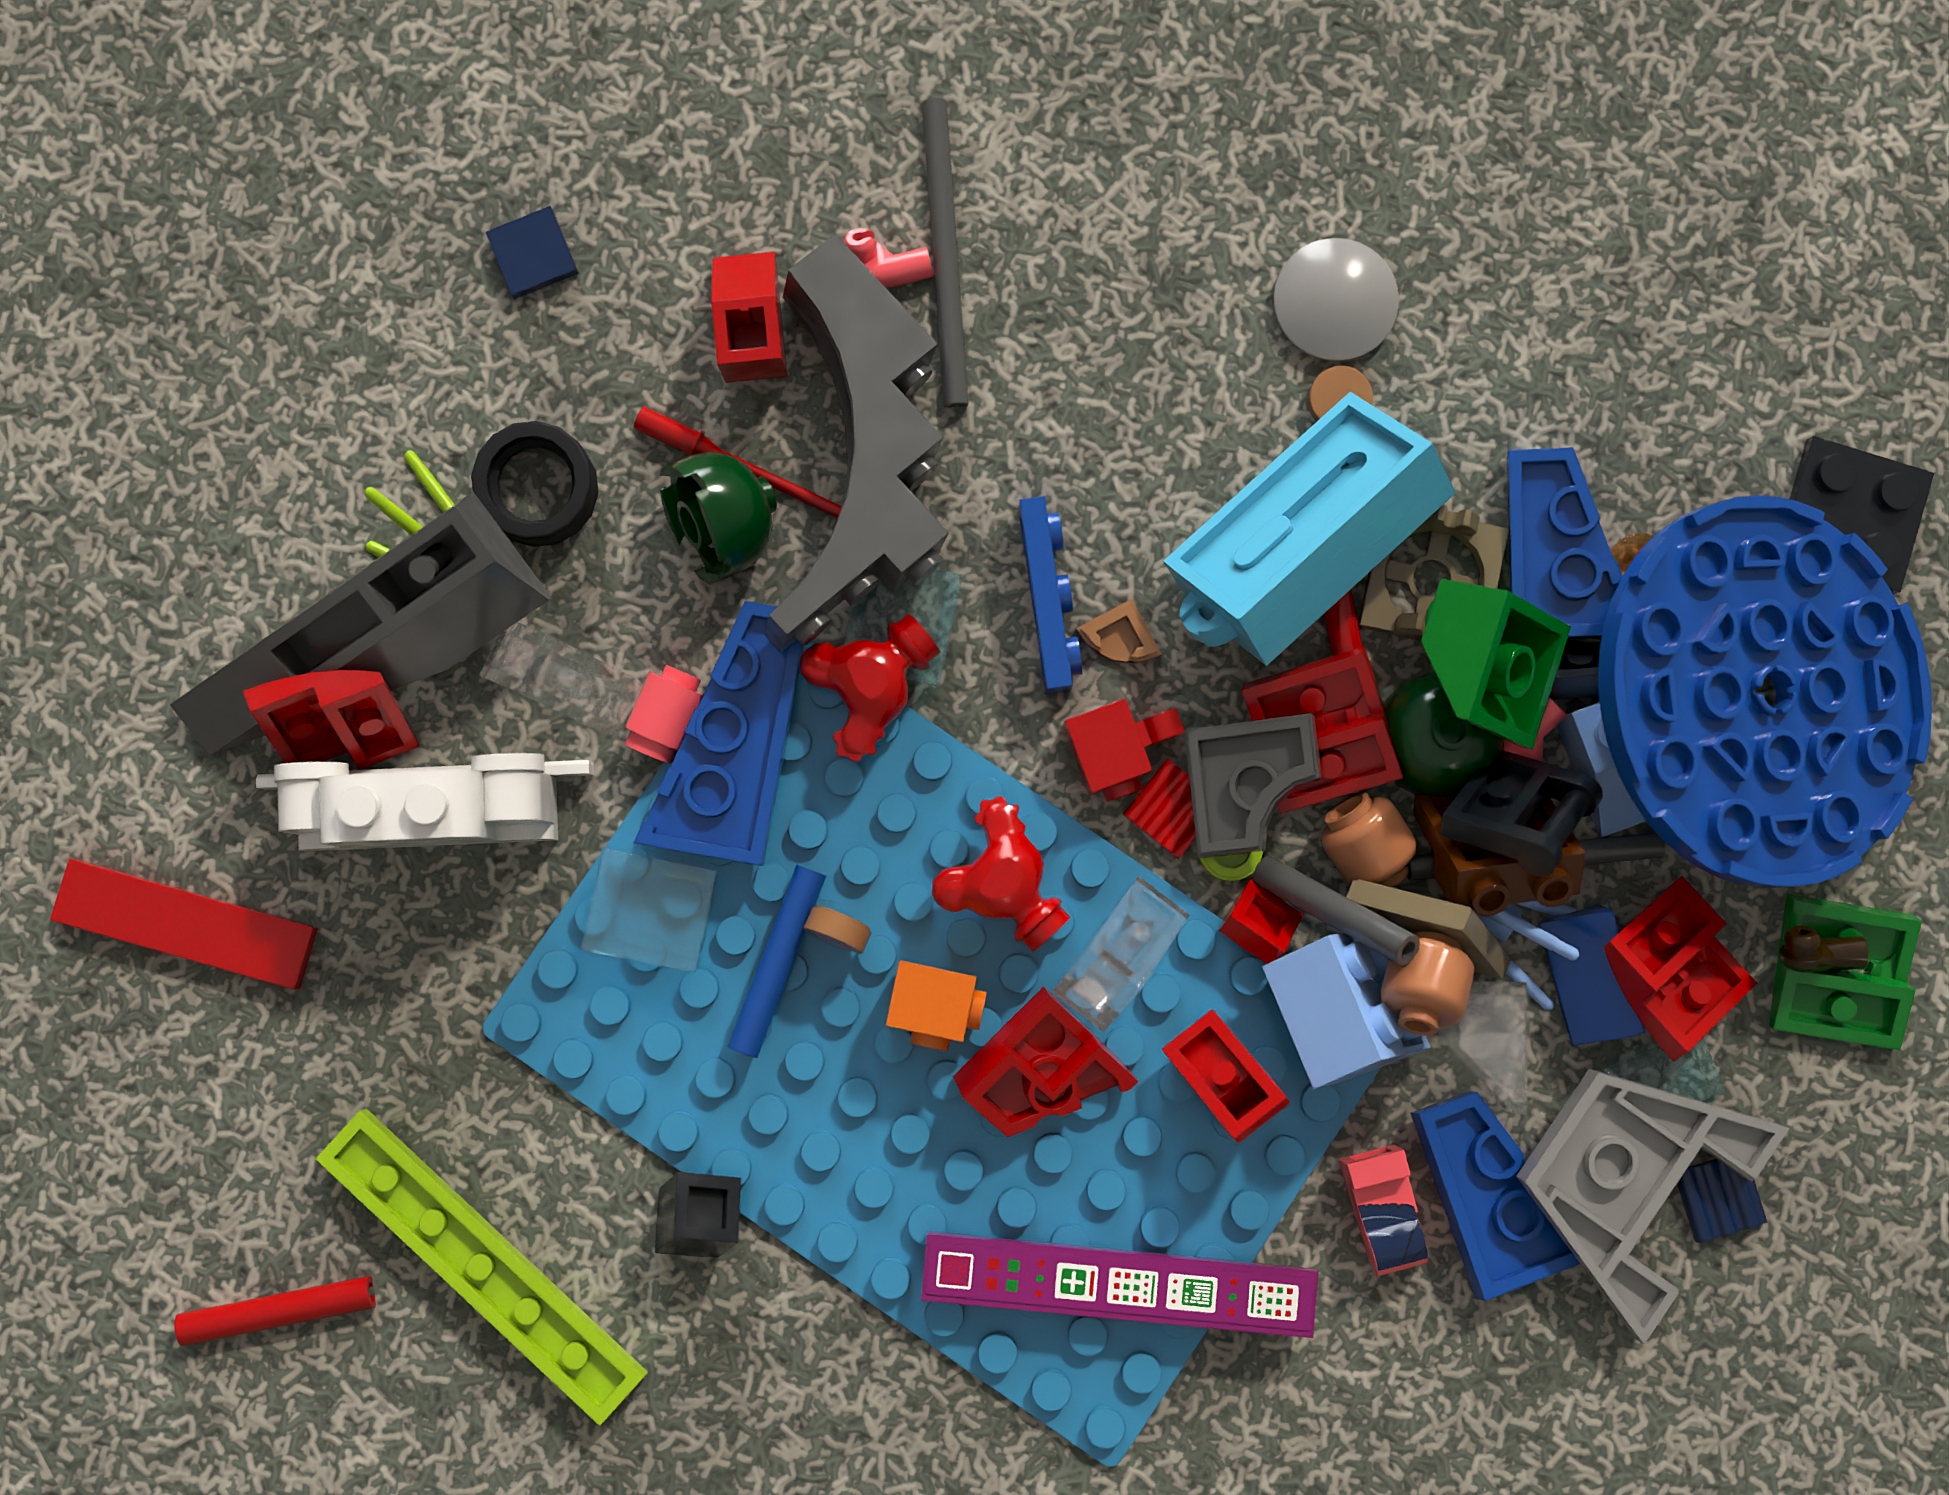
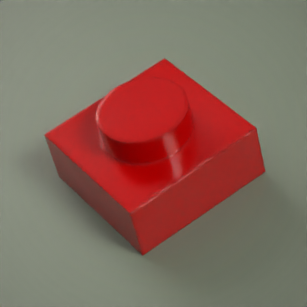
[1218,879,1303,964]

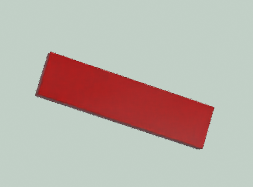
[50,858,318,990]

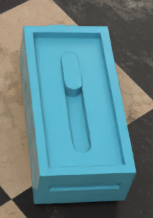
[1163,392,1456,666]

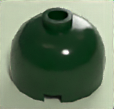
[660,452,777,585]
[1384,673,1504,797]

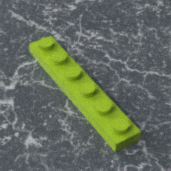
[315,1108,648,1426]

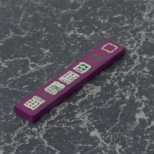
[921,1231,1319,1338]

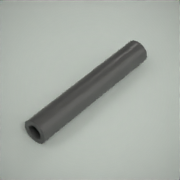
[1254,856,1420,966]

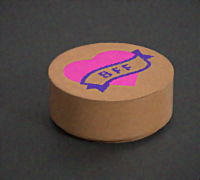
[803,905,872,954]

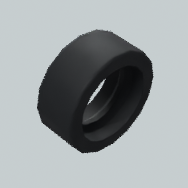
[471,421,599,547]

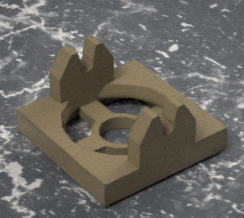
[1358,505,1509,641]

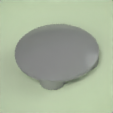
[1274,238,1399,361]

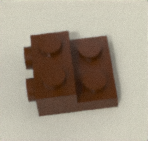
[1413,793,1586,916]

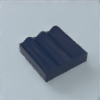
[486,206,579,300]
[1677,1159,1768,1243]

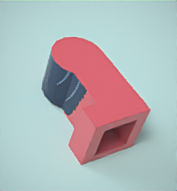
[1338,1144,1428,1277]

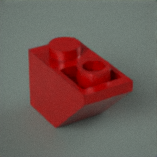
[711,251,788,383]

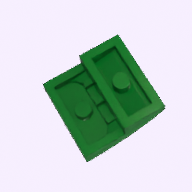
[1769,894,1922,1050]

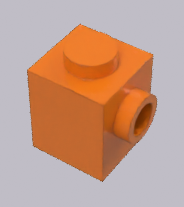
[886,960,987,1051]

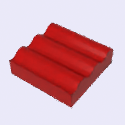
[1122,759,1196,859]

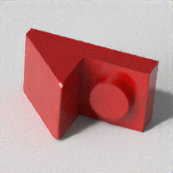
[1162,1009,1290,1144]

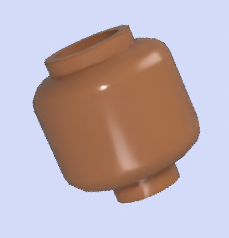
[1320,792,1418,887]
[1381,931,1474,1036]

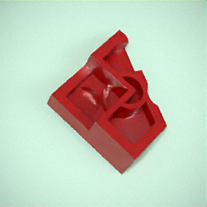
[953,986,1139,1137]

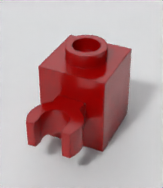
[1063,698,1185,802]

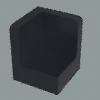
[655,1172,741,1257]

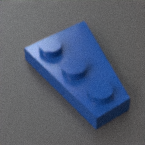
[1507,447,1622,640]
[1410,1092,1580,1301]

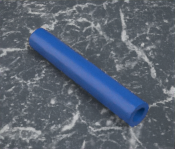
[727,865,826,1058]

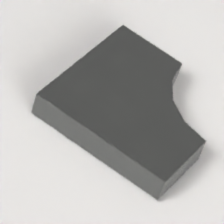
[1184,713,1322,858]

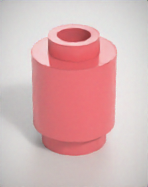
[625,665,704,764]

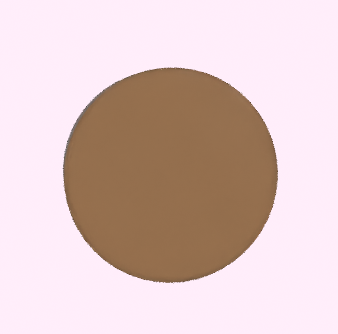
[1308,366,1373,422]

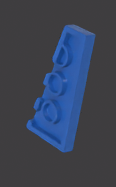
[634,601,804,866]

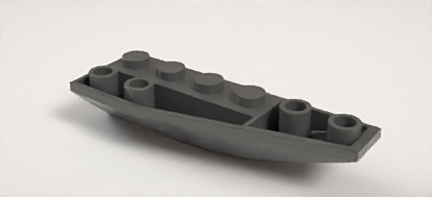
[170,492,552,755]

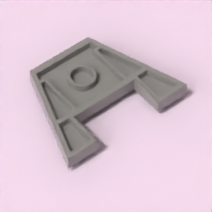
[1516,1069,1790,1344]

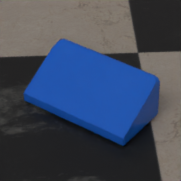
[1537,905,1645,1046]

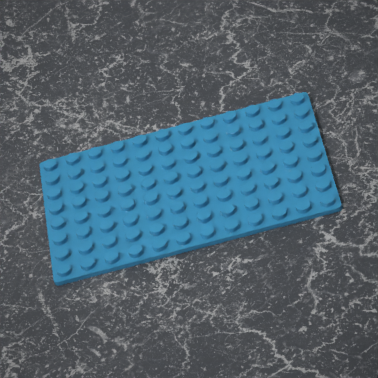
[483,641,1381,1467]

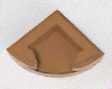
[1076,599,1162,663]

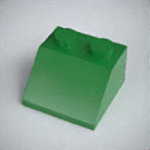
[1421,579,1571,750]

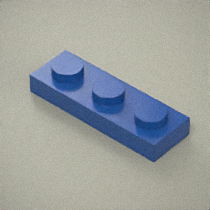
[1018,496,1082,695]

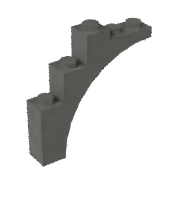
[764,234,949,653]

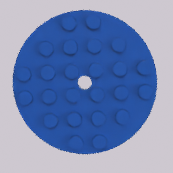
[1598,495,1932,887]

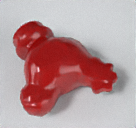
[800,613,941,763]
[931,796,1071,953]

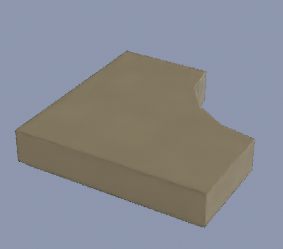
[1346,879,1511,980]

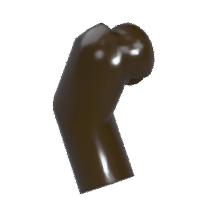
[1780,926,1868,972]

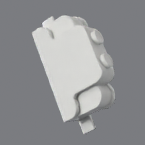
[256,753,594,851]

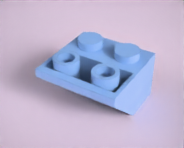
[1262,934,1431,1089]

